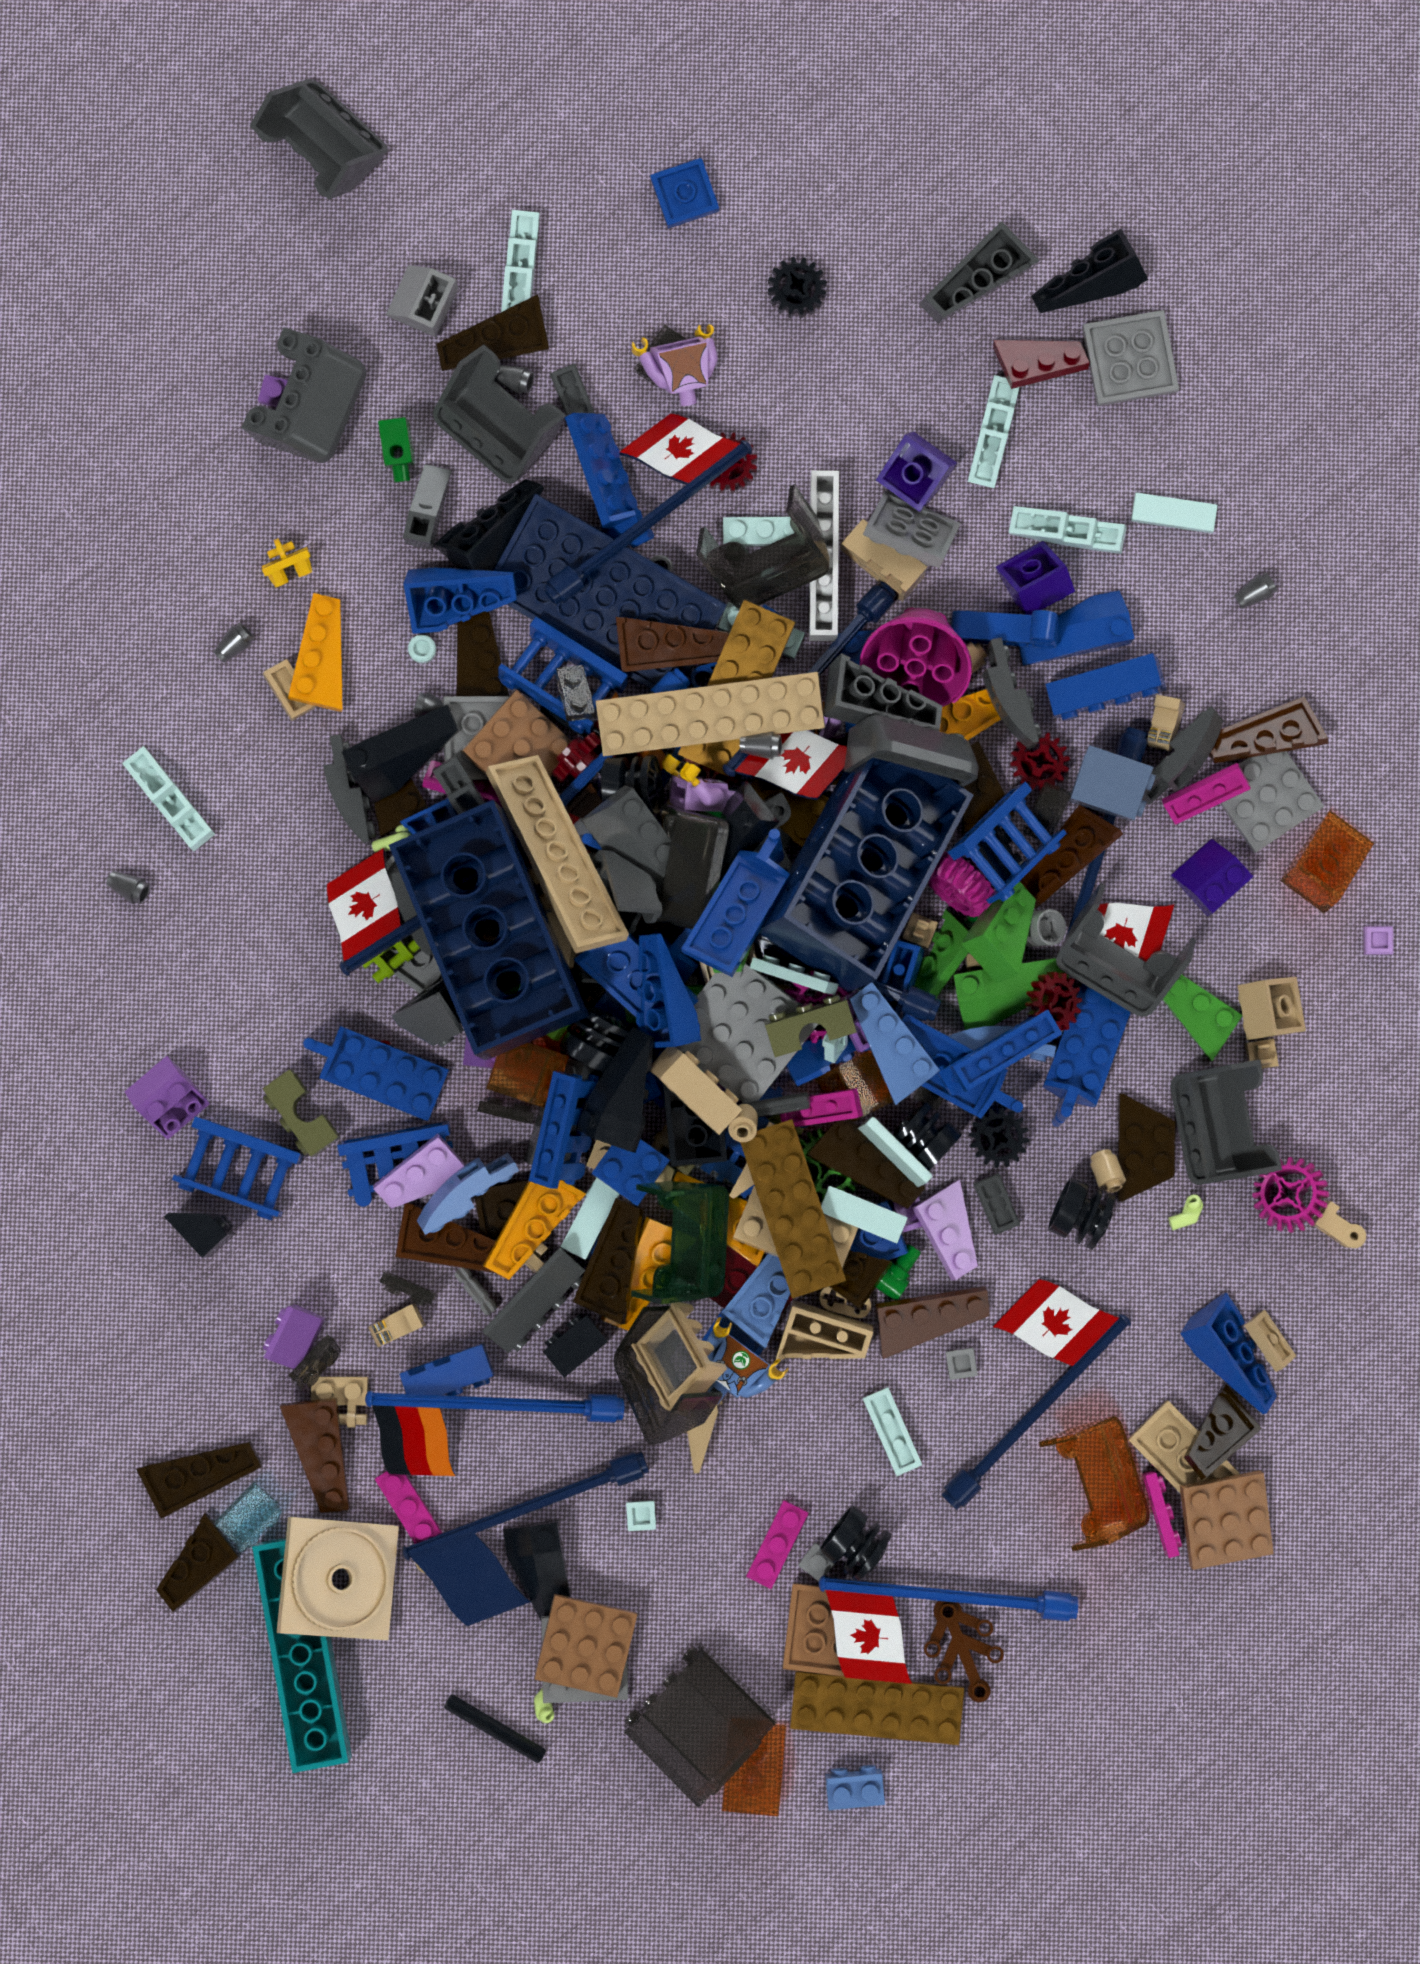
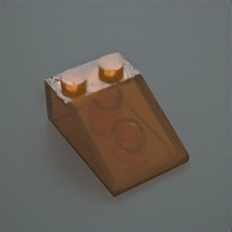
[1280,810,1374,914]
[722,1719,786,1817]

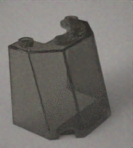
[623,1644,776,1808]

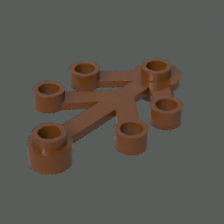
[923,1601,1004,1703]

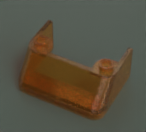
[1039,1416,1150,1551]

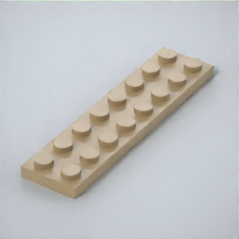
[596,672,825,756]
[486,755,629,953]

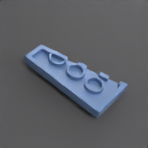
[848,982,940,1105]
[721,1253,790,1349]

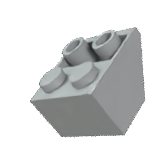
[386,265,459,337]

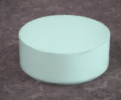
[408,635,436,664]

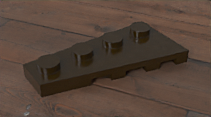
[436,294,549,371]
[456,611,510,696]
[573,1198,644,1324]

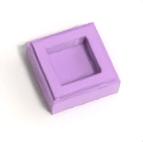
[1363,926,1393,955]

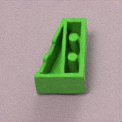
[961,881,1036,983]

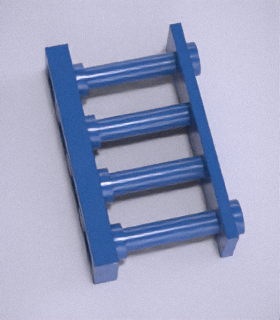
[498,617,628,735]
[948,781,1067,904]
[937,1010,1062,1097]
[172,1117,303,1220]

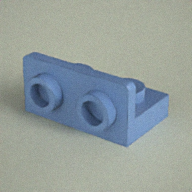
[825,1765,885,1810]

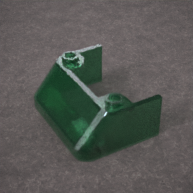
[631,1181,729,1305]

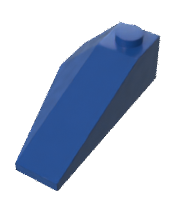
[1018,590,1135,666]
[636,933,701,1048]
[786,1035,870,1087]
[1180,1293,1277,1414]

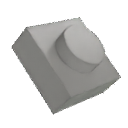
[945,1347,978,1380]
[798,1542,834,1581]

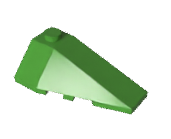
[954,958,1069,1030]

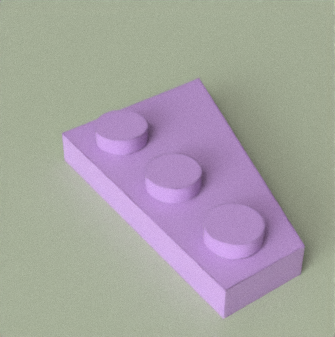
[373,1134,466,1209]
[912,1179,978,1281]

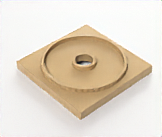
[277,1517,399,1640]

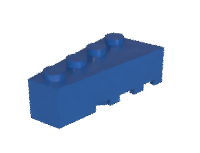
[1046,653,1167,721]

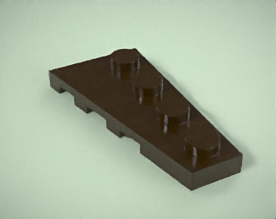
[805,1119,926,1209]
[136,1441,263,1519]

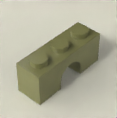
[764,994,857,1058]
[262,1069,341,1157]

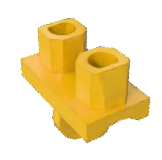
[261,538,312,588]

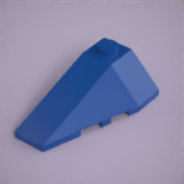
[403,567,517,634]

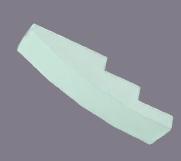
[501,210,540,312]
[968,375,1020,488]
[1009,506,1127,554]
[122,746,215,851]

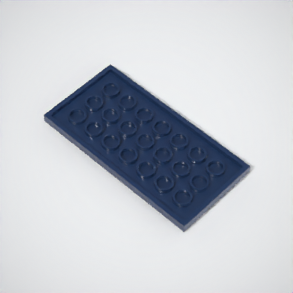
[494,494,728,689]

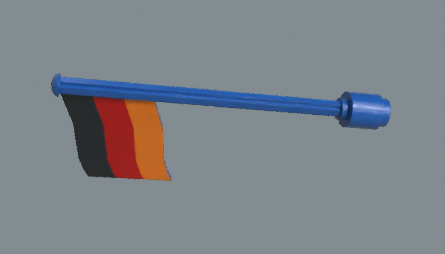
[365,1390,624,1476]

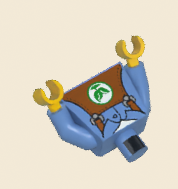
[704,1317,789,1405]

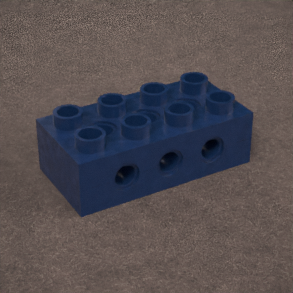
[759,758,973,993]
[389,800,589,1060]

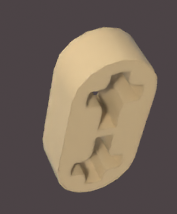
[819,1287,871,1318]

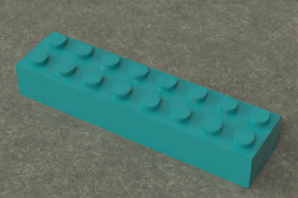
[252,1538,352,1773]

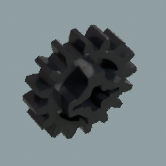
[767,257,827,319]
[968,1107,1030,1168]

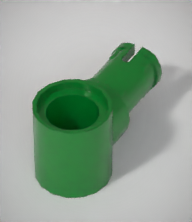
[876,1244,921,1301]

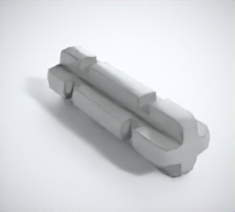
[455,1268,498,1315]

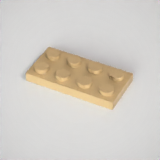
[733,1186,858,1268]
[1127,1400,1240,1494]

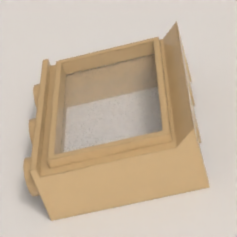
[631,1300,727,1413]

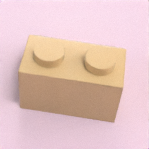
[1237,977,1306,1040]

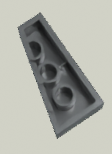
[919,221,1040,324]
[823,653,942,732]

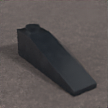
[1031,229,1149,313]
[663,1052,727,1167]

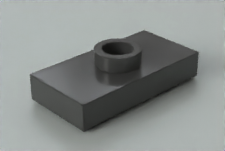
[550,364,595,416]
[973,1173,1021,1235]

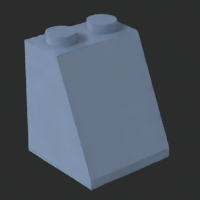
[1068,745,1156,821]

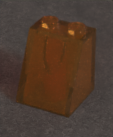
[486,1043,569,1108]
[815,1050,893,1122]

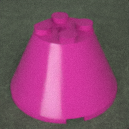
[860,607,972,707]

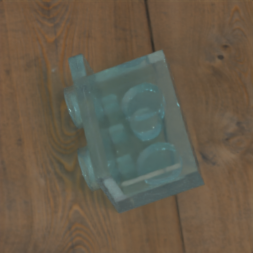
[215,1482,282,1552]

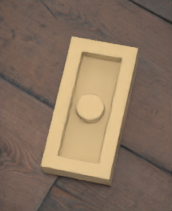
[263,659,316,721]
[1244,1309,1296,1372]

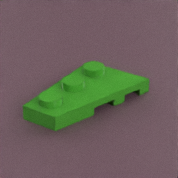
[914,909,970,998]
[1162,974,1243,1062]

